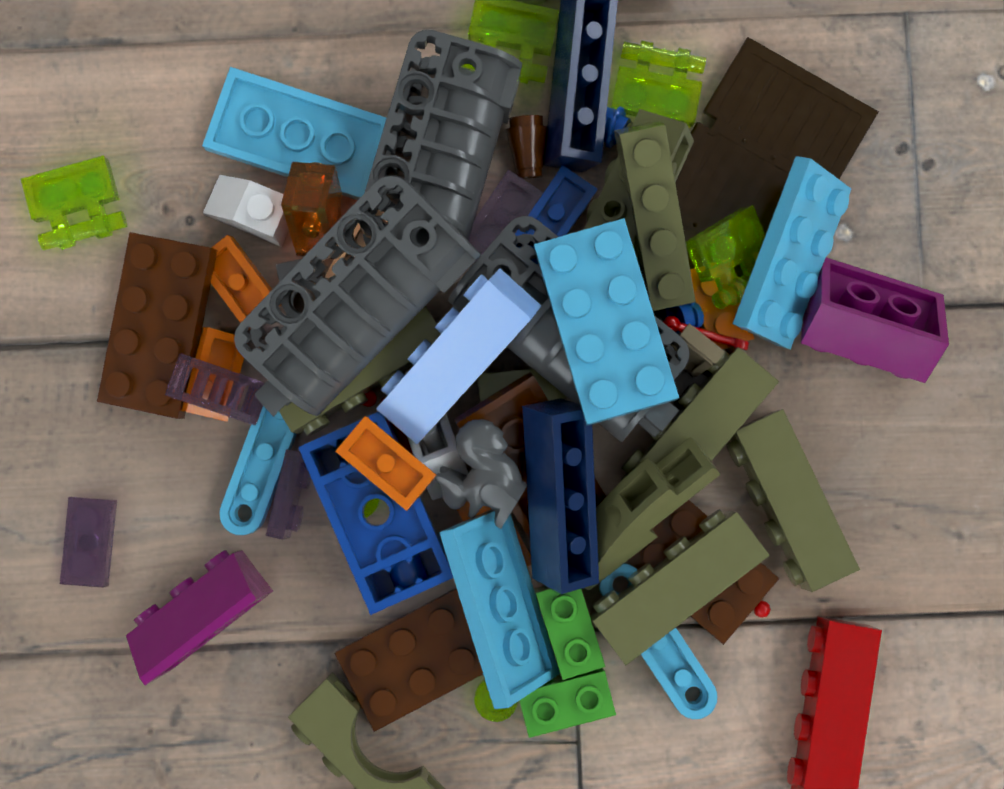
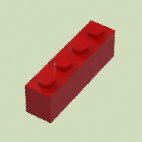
[787,616,882,789]

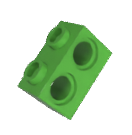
[534,586,606,680]
[519,668,616,738]

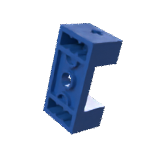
[298,412,453,615]

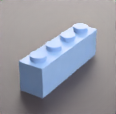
[376,268,542,444]

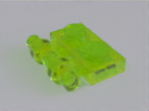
[462,0,559,84]
[611,40,706,128]
[21,155,127,251]
[686,205,765,309]

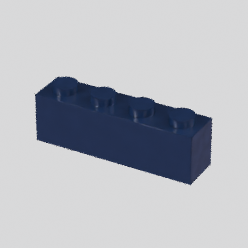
[543,0,618,173]
[522,398,599,594]

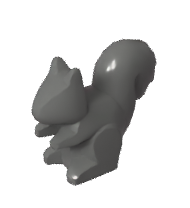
[435,419,527,529]

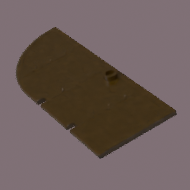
[653,37,879,418]

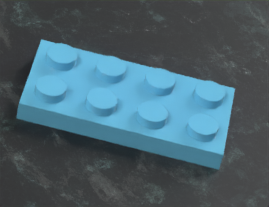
[202,67,387,200]
[732,156,851,350]
[534,218,679,426]
[439,509,560,709]

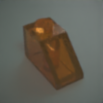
[281,162,342,259]

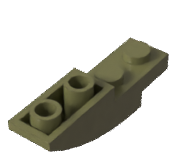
[585,437,721,591]

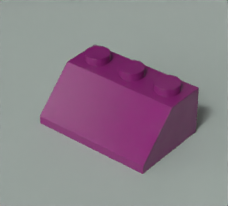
[801,257,949,383]
[126,550,273,686]

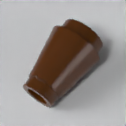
[506,115,548,179]

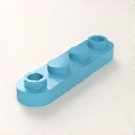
[220,402,297,535]
[599,563,717,719]

